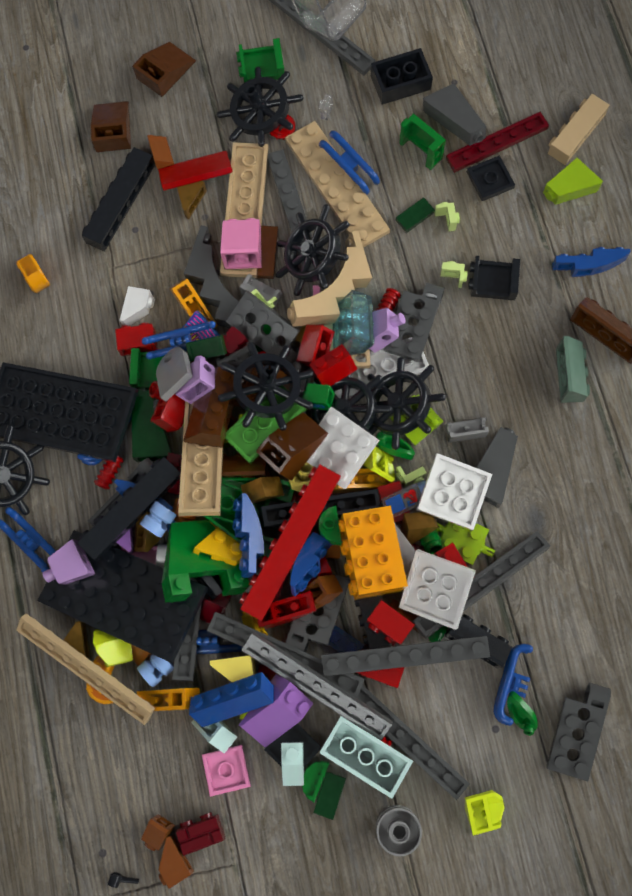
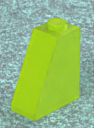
[543,158,603,205]

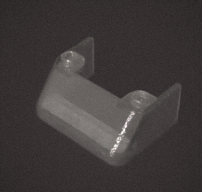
[292,0,366,41]

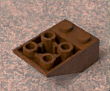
[132,42,196,97]
[91,101,131,152]
[256,412,329,480]

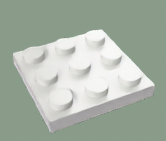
[307,407,380,489]
[416,453,492,530]
[399,549,476,630]

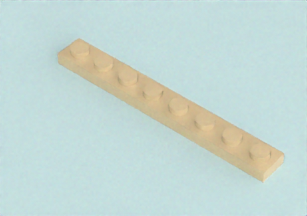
[16,614,155,725]

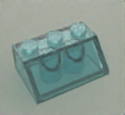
[333,290,375,355]

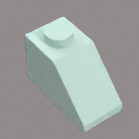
[191,720,237,753]
[281,742,304,786]

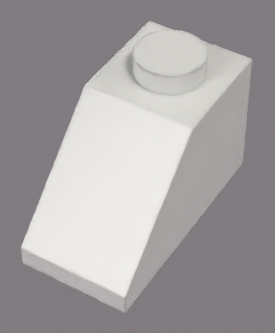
[120,286,155,326]

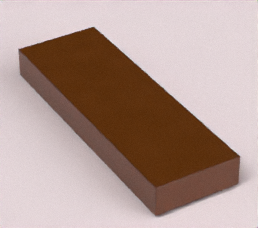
[256,226,278,279]

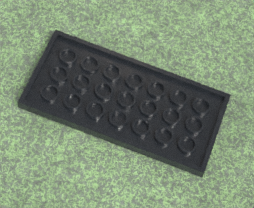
[0,362,139,463]
[37,530,208,664]

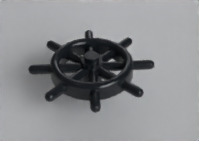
[216,67,304,147]
[276,204,350,296]
[218,342,315,431]
[356,357,446,450]
[306,373,393,435]
[0,424,50,515]

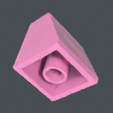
[221,218,262,269]

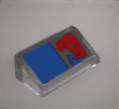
[380,483,421,518]

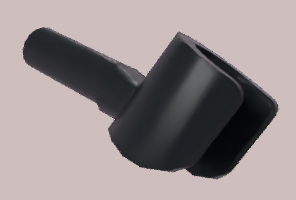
[108,872,139,888]

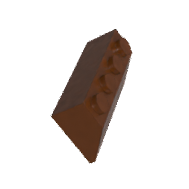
[570,297,632,364]
[183,367,235,448]
[222,453,270,478]

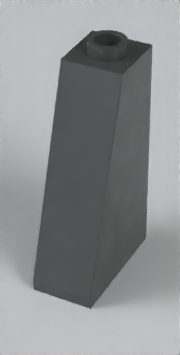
[423,83,486,146]
[477,427,518,508]

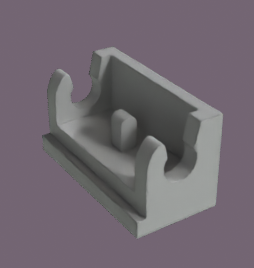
[240,274,283,309]
[445,417,489,443]

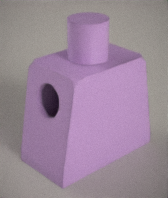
[363,308,405,353]
[176,356,215,404]
[43,539,95,584]

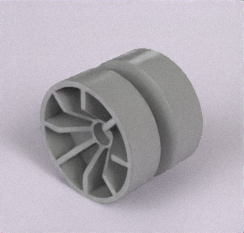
[376,805,422,856]

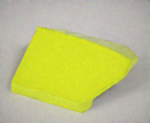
[363,446,396,482]
[93,629,133,667]
[465,790,504,836]

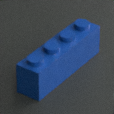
[189,672,274,727]

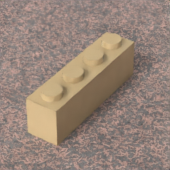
[548,94,610,165]

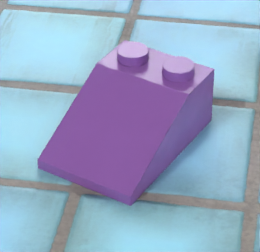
[239,674,313,747]

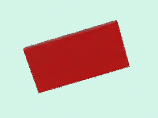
[158,151,233,191]

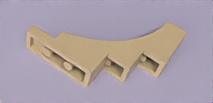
[287,231,372,327]

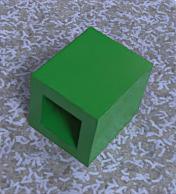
[303,383,335,411]

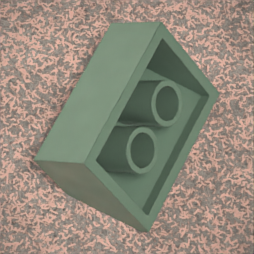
[556,336,590,403]

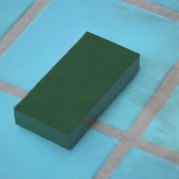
[395,197,435,233]
[185,335,227,362]
[313,771,346,820]

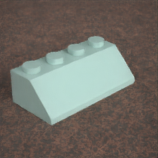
[320,716,413,799]

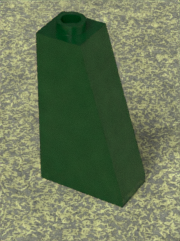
[132,388,173,462]

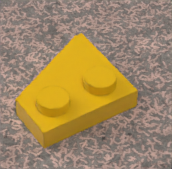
[193,528,242,566]

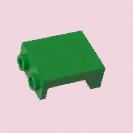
[236,38,284,83]
[399,113,446,170]
[129,348,164,390]

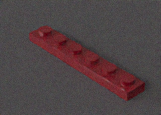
[446,111,549,173]

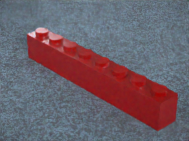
[239,464,341,621]

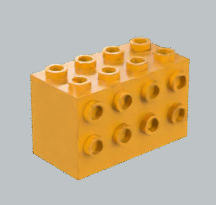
[338,506,408,600]

